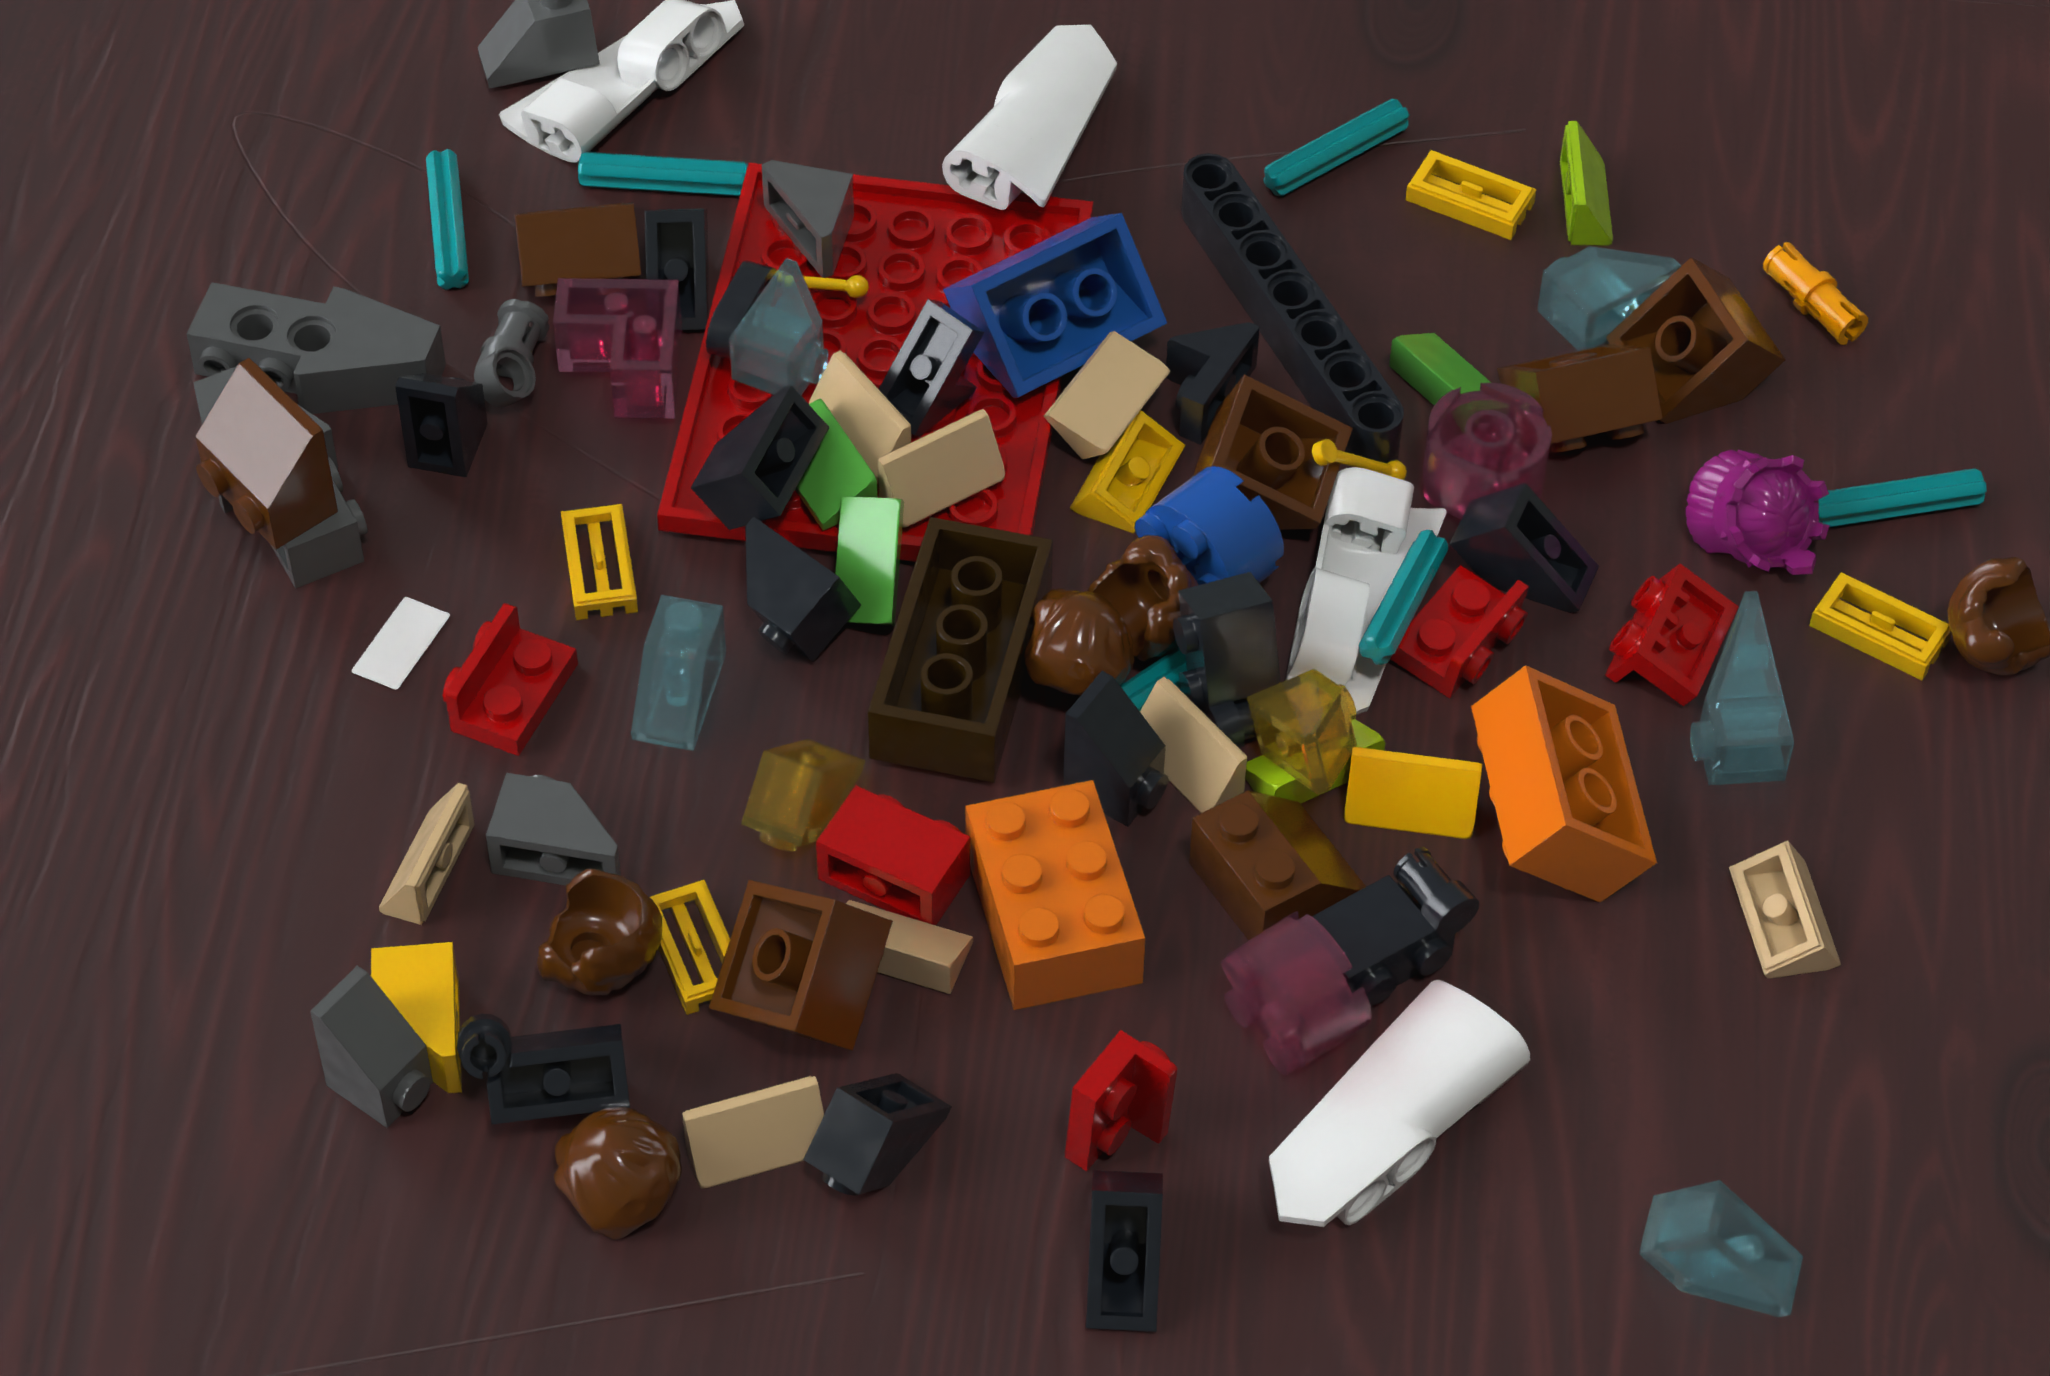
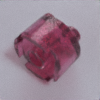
[1422,383,1552,519]
[1221,911,1372,1075]

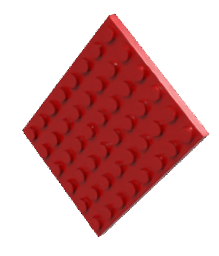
[657,163,1093,561]

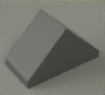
[762,160,854,278]

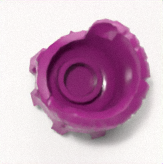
[1685,450,1830,575]

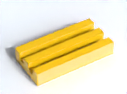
[1405,150,1536,240]
[561,504,638,620]
[1809,572,1952,681]
[650,880,730,1015]

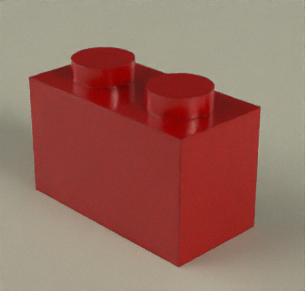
[816,785,971,925]

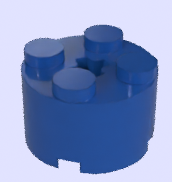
[1135,466,1284,585]

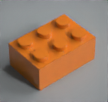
[1471,665,1657,903]
[965,780,1145,1010]

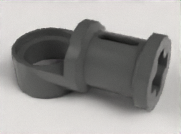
[474,299,550,408]

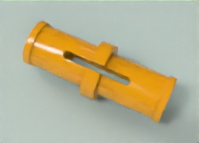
[1763,242,1868,345]

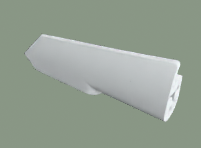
[499,0,744,163]
[942,25,1117,210]
[1283,467,1447,732]
[1269,980,1530,1227]

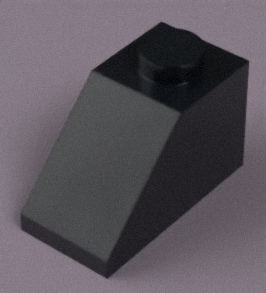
[644,209,709,331]
[395,373,488,477]
[691,385,829,530]
[1450,482,1599,613]
[746,516,861,662]
[1064,671,1168,827]
[803,1073,952,1196]
[1086,1170,1163,1332]

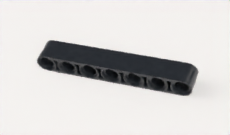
[1181,153,1404,463]

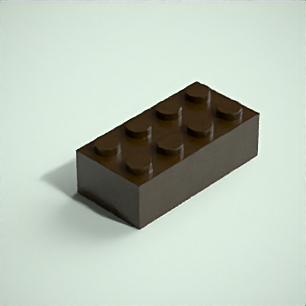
[868,517,1053,783]

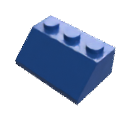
[943,213,1167,398]

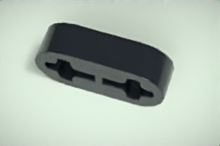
[706,260,778,362]

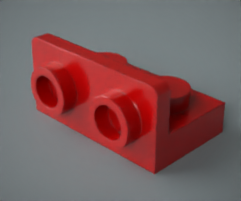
[1605,563,1739,706]
[1390,565,1529,699]
[443,603,578,756]
[1064,1030,1178,1172]

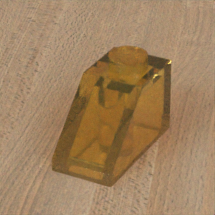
[1247,669,1357,795]
[741,739,866,851]

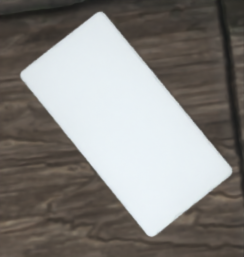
[352,597,450,690]

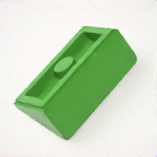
[1389,333,1515,437]
[795,398,878,530]
[835,496,904,626]

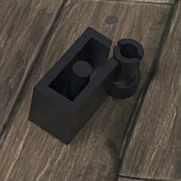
[1173,572,1291,748]
[1298,847,1479,1015]
[457,1013,630,1124]

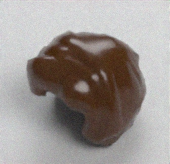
[1087,535,1199,662]
[1947,557,2050,675]
[1024,588,1135,696]
[537,868,662,996]
[554,1107,682,1240]

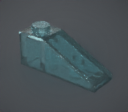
[1690,591,1794,785]

